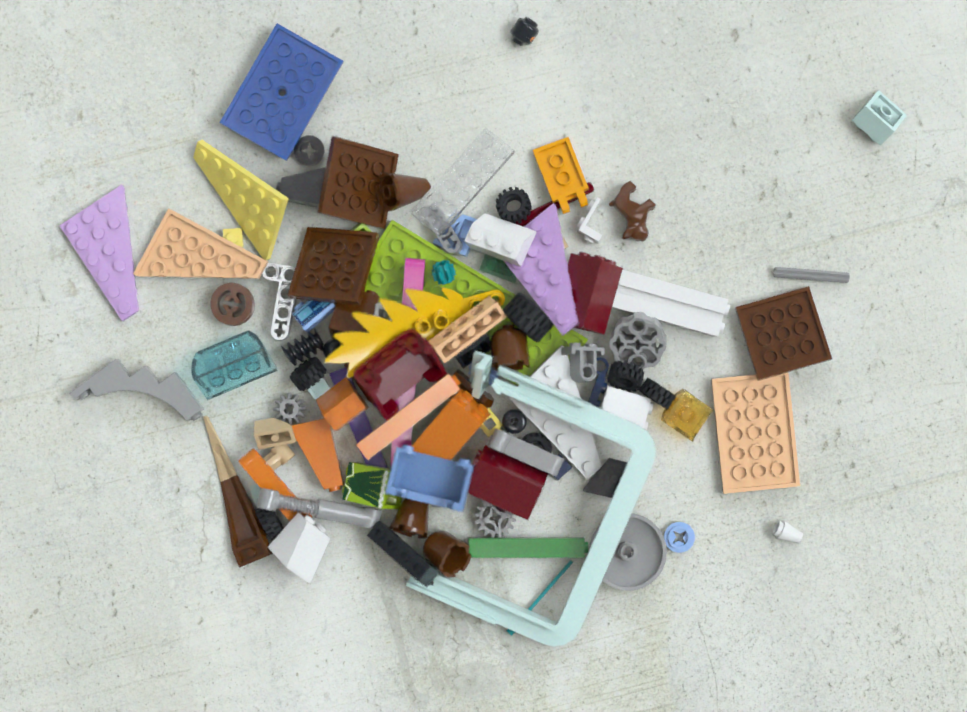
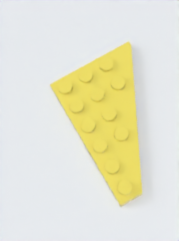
[193,140,289,261]

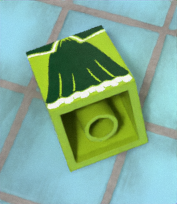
[342,462,402,509]

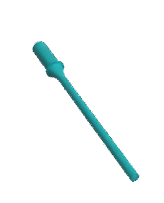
[506,560,573,636]

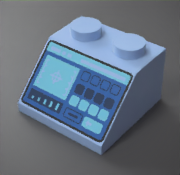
[292,300,336,332]

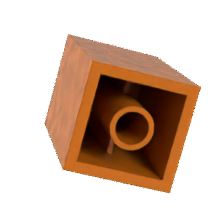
[411,389,491,460]

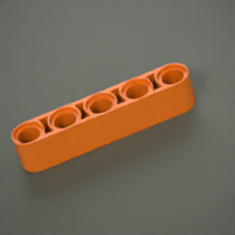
[238,448,313,521]

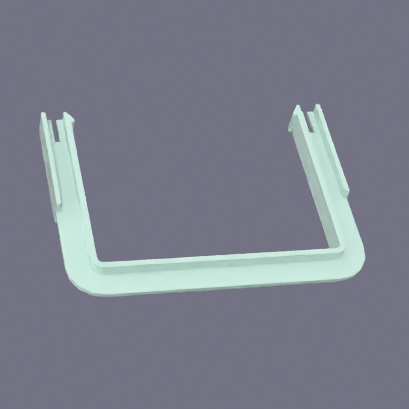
[406,365,656,646]

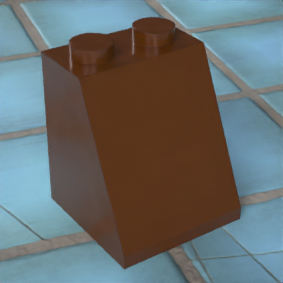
[328,290,380,339]

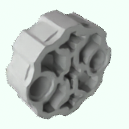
[609,312,667,370]

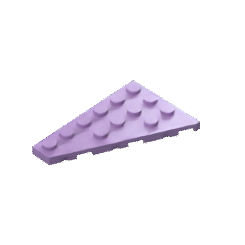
[59,185,139,321]
[504,203,578,335]

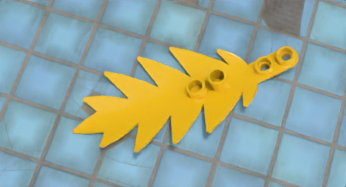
[324,287,505,379]

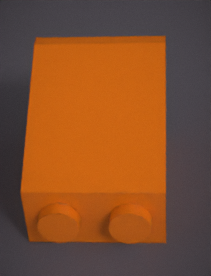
[316,377,369,431]

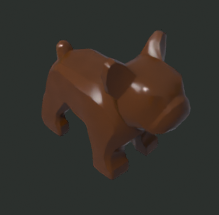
[609,181,656,242]

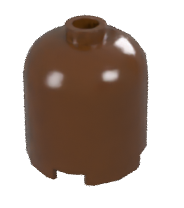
[491,324,530,371]
[423,530,471,577]

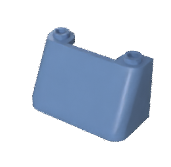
[386,445,473,512]

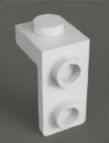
[577,197,602,244]

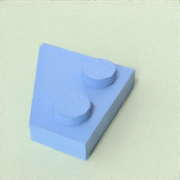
[432,214,477,257]

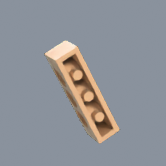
[428,296,506,363]

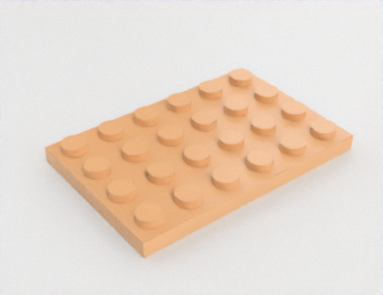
[711,373,800,494]

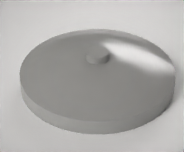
[589,513,667,591]

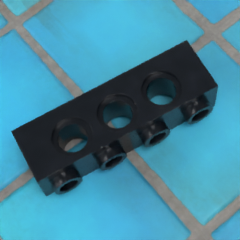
[367,521,439,587]

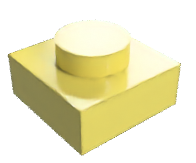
[223,228,244,248]

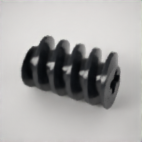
[281,328,324,366]

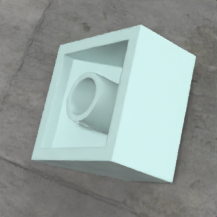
[852,90,907,146]

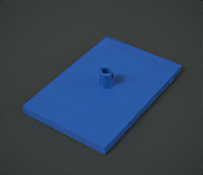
[220,23,344,161]

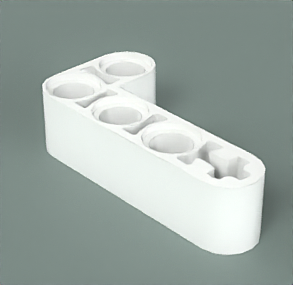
[262,263,296,341]

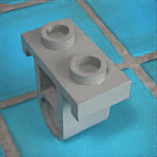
[562,343,605,383]

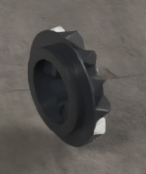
[294,135,325,166]

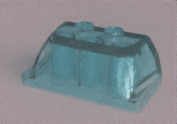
[191,330,278,400]

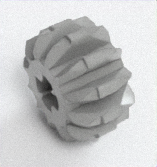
[273,393,306,425]

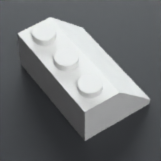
[464,213,537,267]

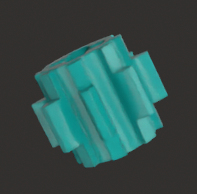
[431,260,456,285]

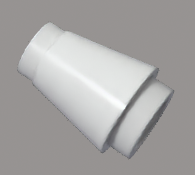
[773,521,803,543]

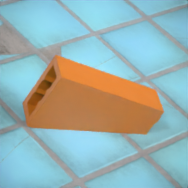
[292,418,344,492]

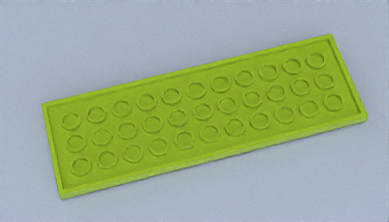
[364,220,588,386]

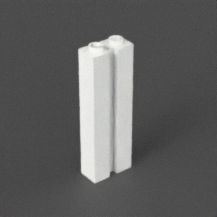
[612,270,730,337]

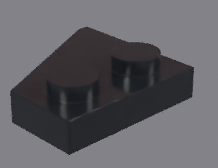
[583,458,628,498]

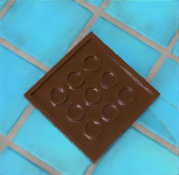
[317,136,399,229]
[288,227,380,305]
[735,286,832,381]

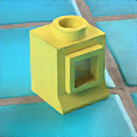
[480,408,503,437]

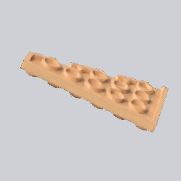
[133,208,268,279]

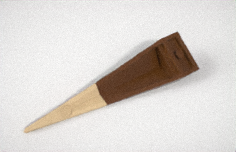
[204,415,273,568]

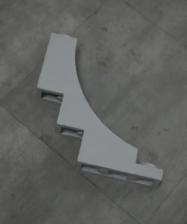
[69,359,204,421]

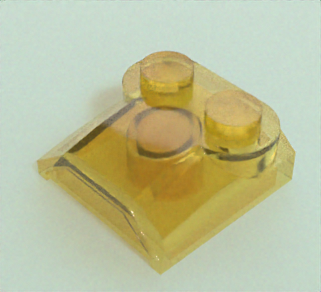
[661,388,714,442]

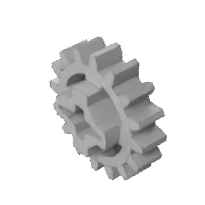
[475,500,516,538]

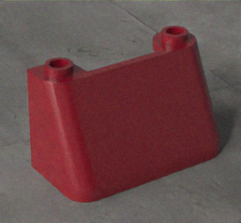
[353,329,447,421]

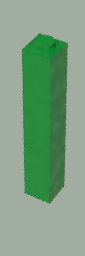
[469,537,588,558]

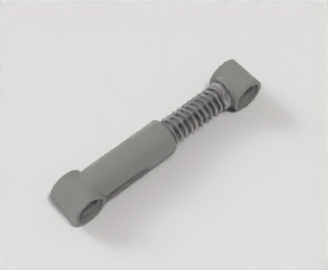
[257,488,382,529]

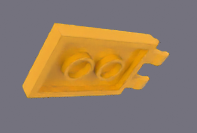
[533,137,589,214]

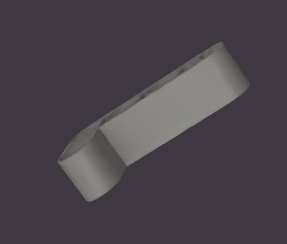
[488,428,564,477]

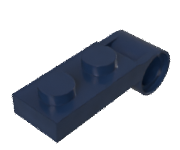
[588,357,609,408]

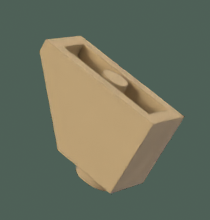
[254,418,296,450]

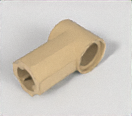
[263,444,295,471]

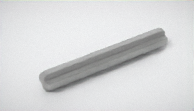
[773,267,850,283]

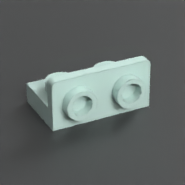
[470,351,493,399]

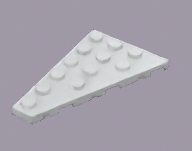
[508,345,602,480]

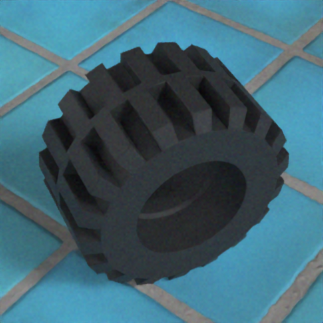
[503,293,554,342]

